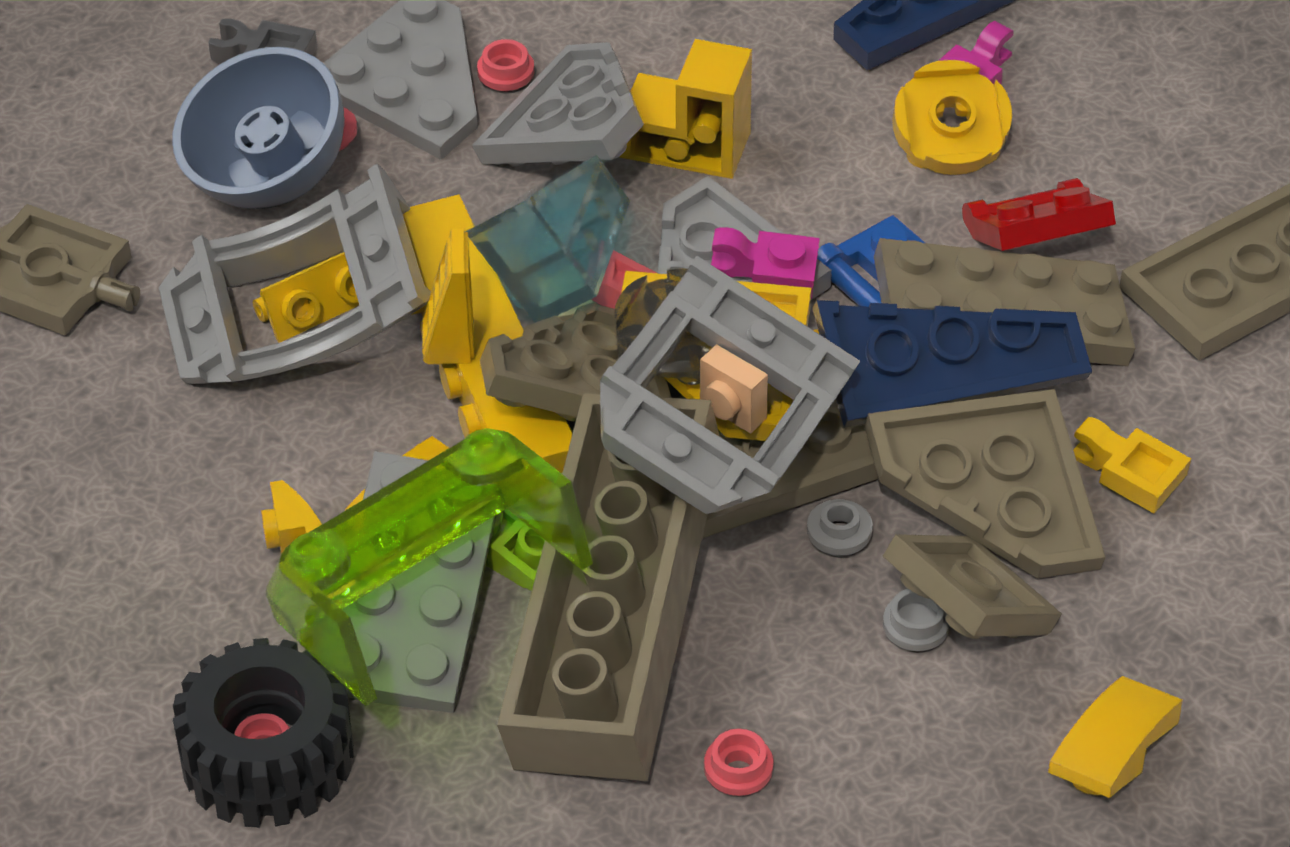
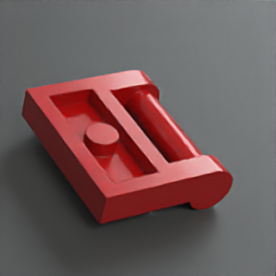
[962,178,1116,251]

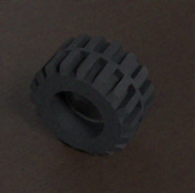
[172,638,354,828]

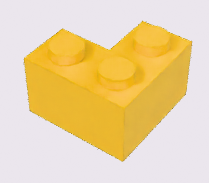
[619,39,752,179]

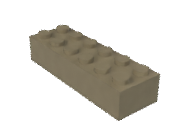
[497,393,720,781]

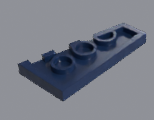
[813,300,1092,428]

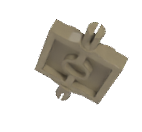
[0,204,140,336]

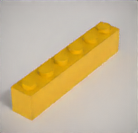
[403,194,572,506]

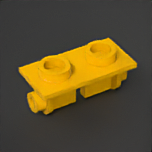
[252,252,359,343]

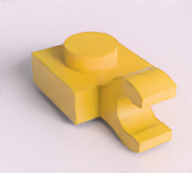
[1073,417,1192,514]

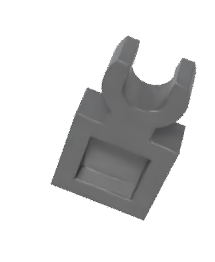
[208,19,318,64]

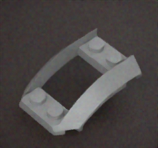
[159,164,431,384]
[600,256,860,514]

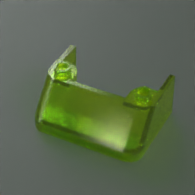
[266,428,593,706]

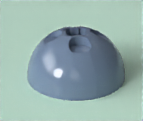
[172,47,344,209]

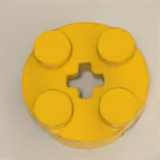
[892,60,1012,175]

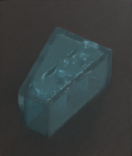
[465,155,630,323]

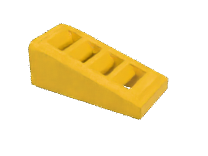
[422,227,474,364]

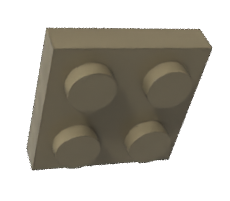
[883,534,1062,639]

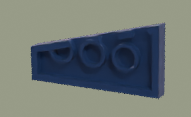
[833,0,1015,70]

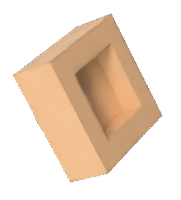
[700,344,768,434]

